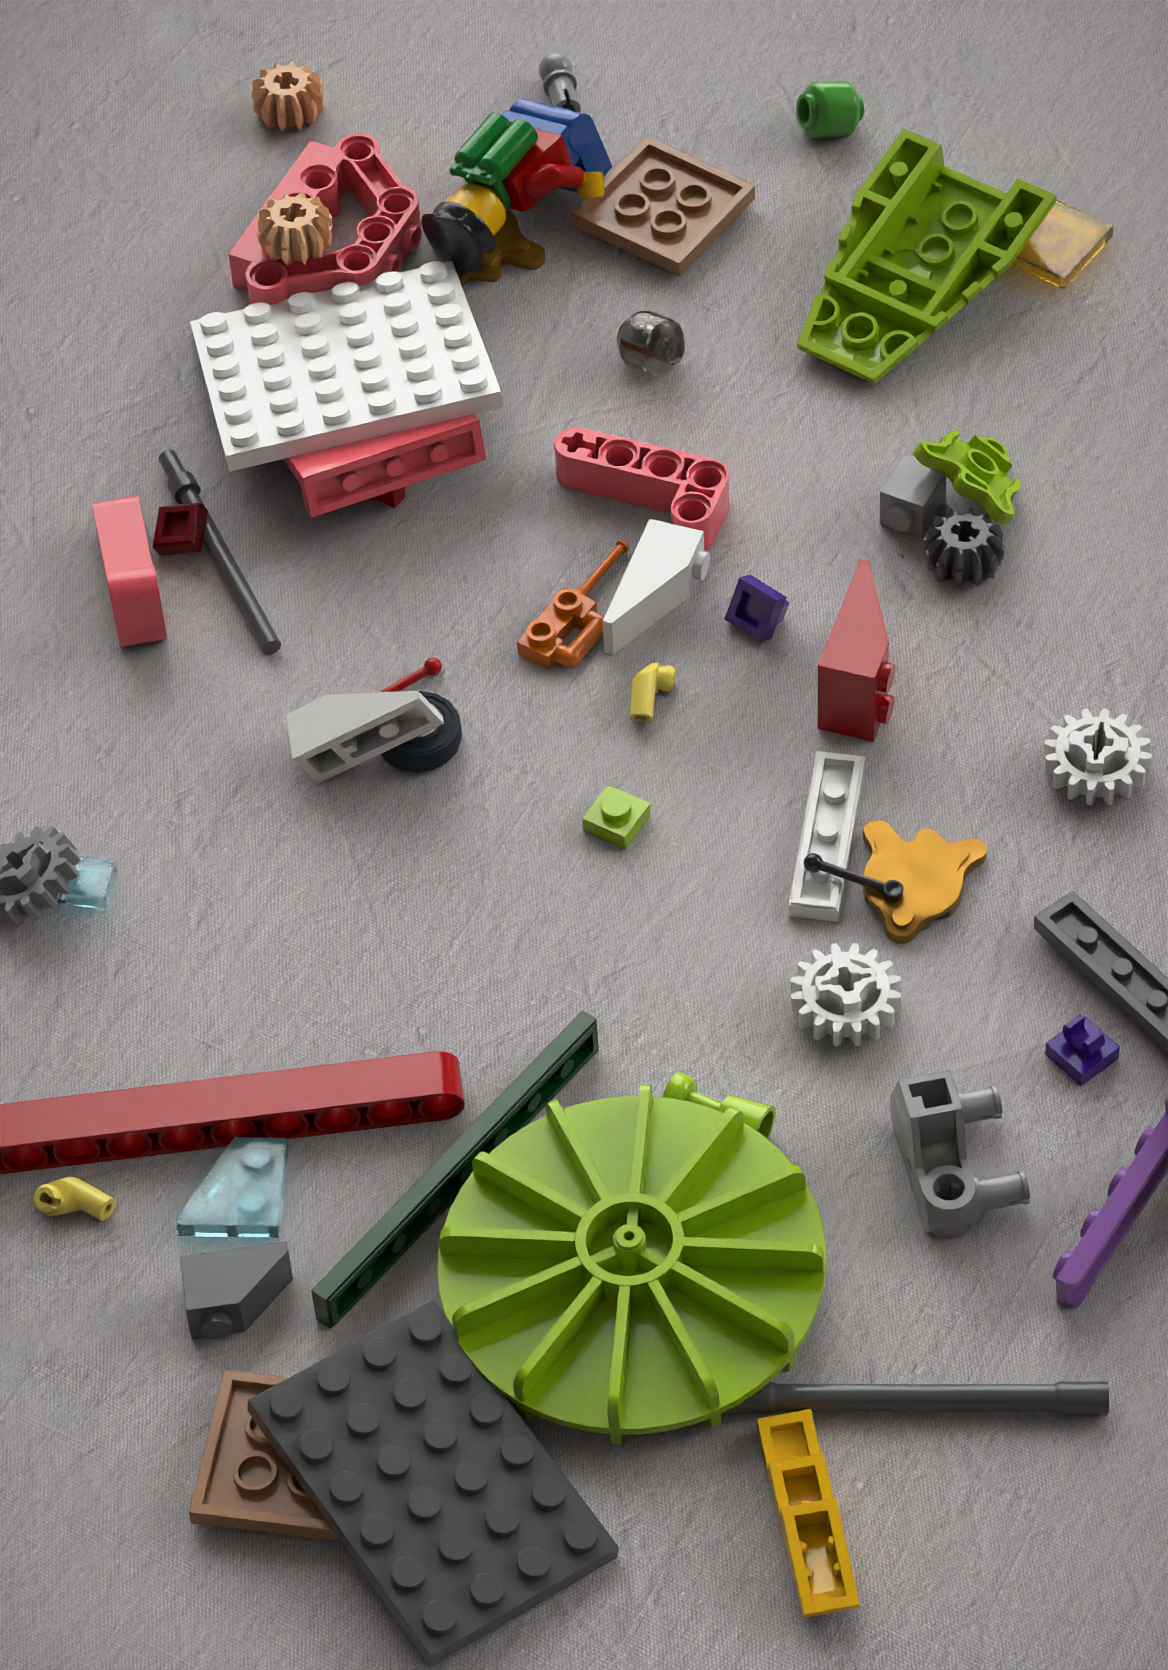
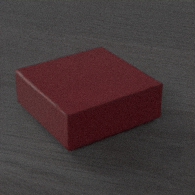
[152,502,208,555]

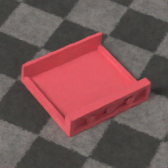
[283,414,486,518]

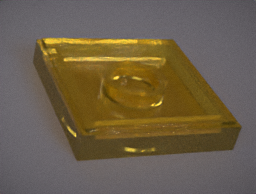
[1012,200,1113,289]

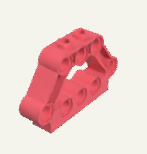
[228,133,422,305]

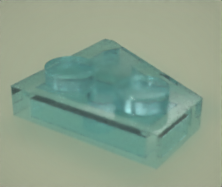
[176,1137,288,1238]

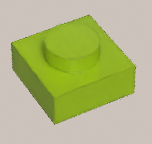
[582,785,651,850]

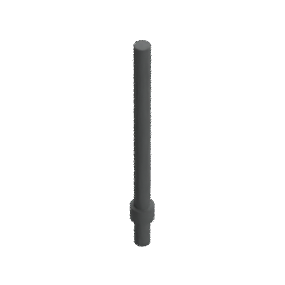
[159,450,281,654]

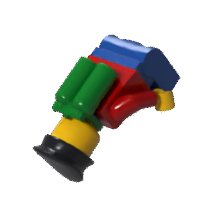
[421,98,613,274]

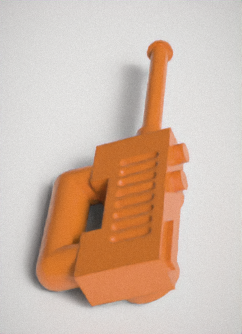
[517,540,629,670]

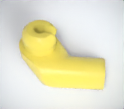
[629,662,676,722]

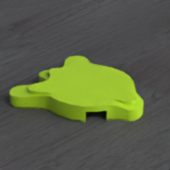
[913,430,1021,525]

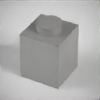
[880,454,946,538]

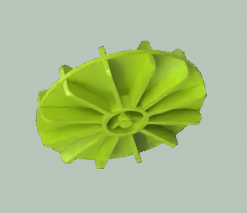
[437,1084,827,1445]

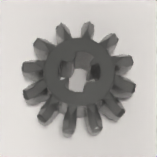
[924,507,1005,587]

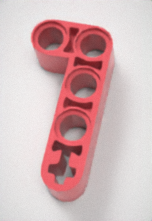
[554,427,729,551]
[92,495,167,648]

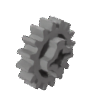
[0,826,81,926]

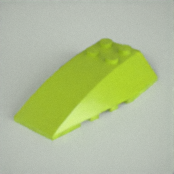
[797,128,1057,385]

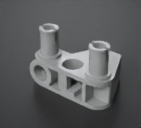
[890,1070,1030,1239]

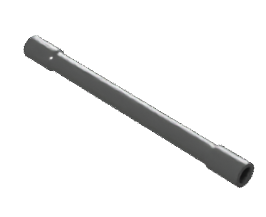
[722,1381,1109,1415]

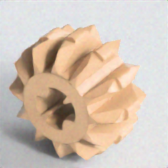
[251,61,325,133]
[257,191,333,266]

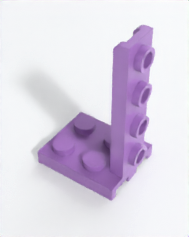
[1052,1096,1168,1309]

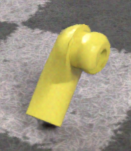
[33,1177,116,1221]

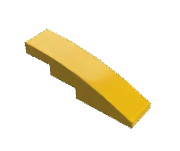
[756,1409,860,1618]

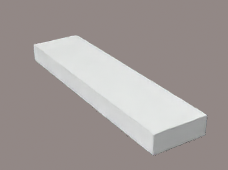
[788,751,865,922]

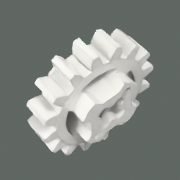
[1043,708,1152,805]
[791,943,902,1047]

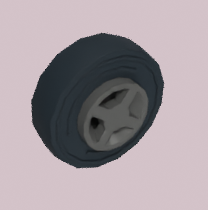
[381,691,462,772]

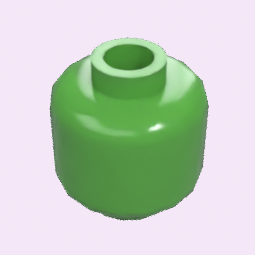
[796,81,864,139]

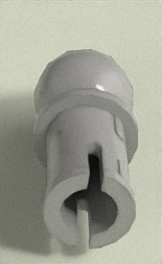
[539,52,581,112]

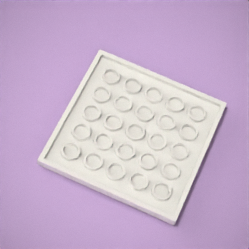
[190,261,504,472]

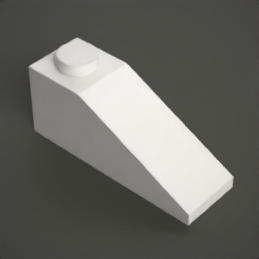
[603,519,710,655]
[286,691,444,784]

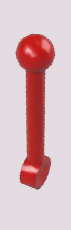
[380,657,442,692]

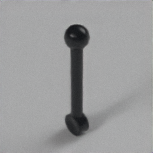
[803,853,904,902]

